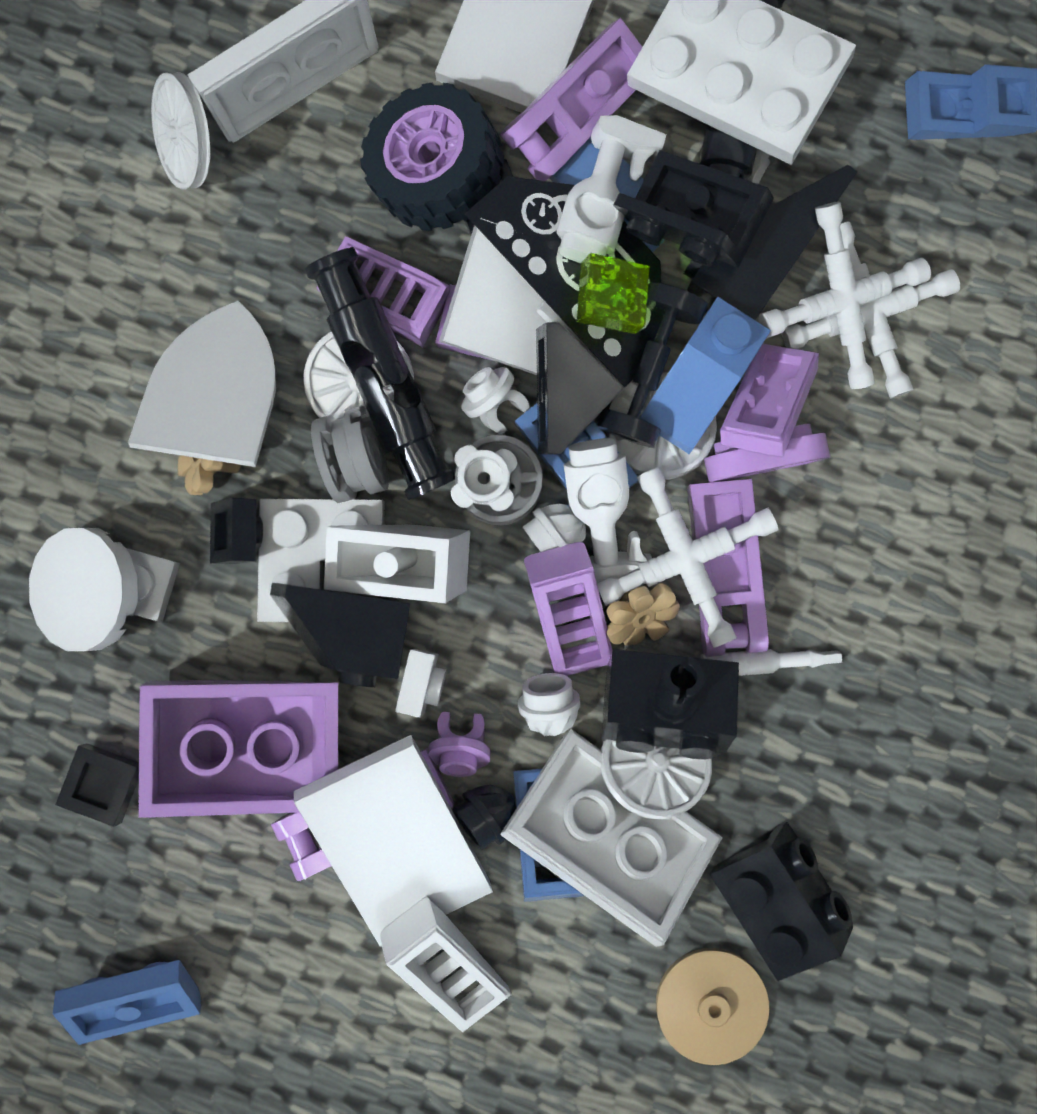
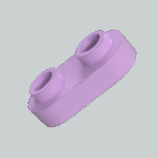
[704,424,830,483]

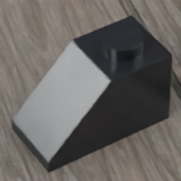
[270,582,410,688]

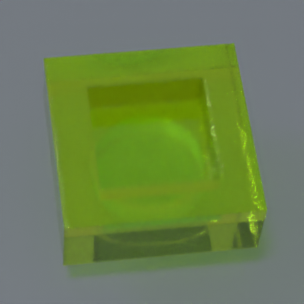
[576,253,649,334]

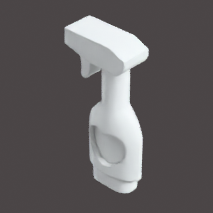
[556,115,667,268]
[564,438,652,583]

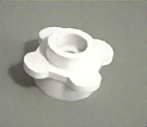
[451,445,517,512]

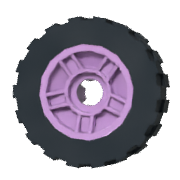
[360,82,504,231]

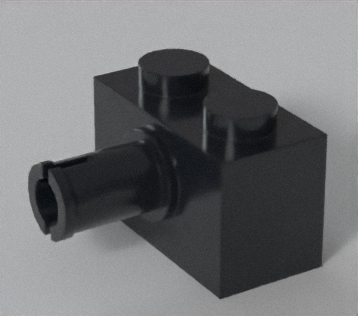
[601,649,739,760]

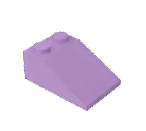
[139,680,338,818]

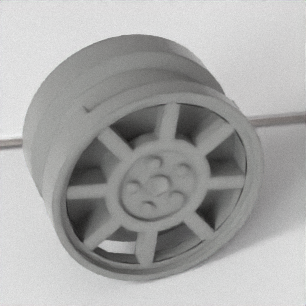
[311,406,389,503]
[455,435,543,526]

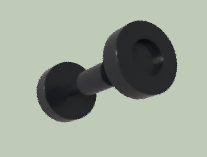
[596,282,708,448]

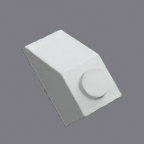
[324,524,470,603]

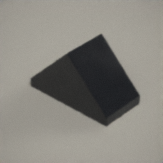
[536,322,624,454]

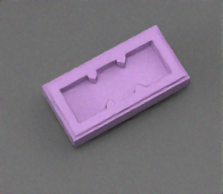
[720,344,819,458]

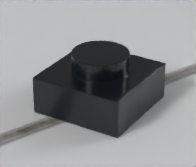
[210,497,263,564]
[55,743,139,827]

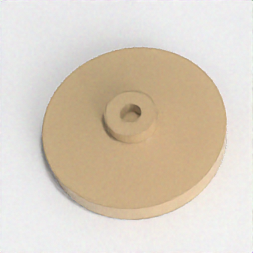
[656,948,769,1065]

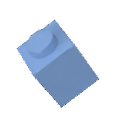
[639,297,771,454]

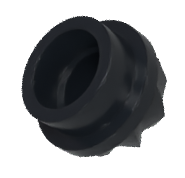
[452,784,517,850]

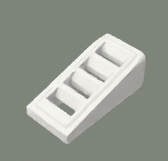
[380,897,511,1032]

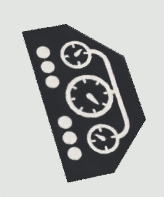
[465,176,663,387]

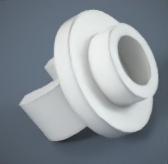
[461,367,529,435]

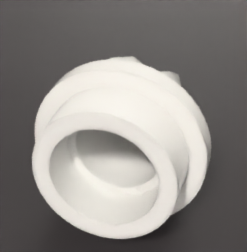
[523,503,586,552]
[518,673,580,736]

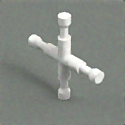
[758,202,931,389]
[781,222,960,399]
[597,467,778,648]

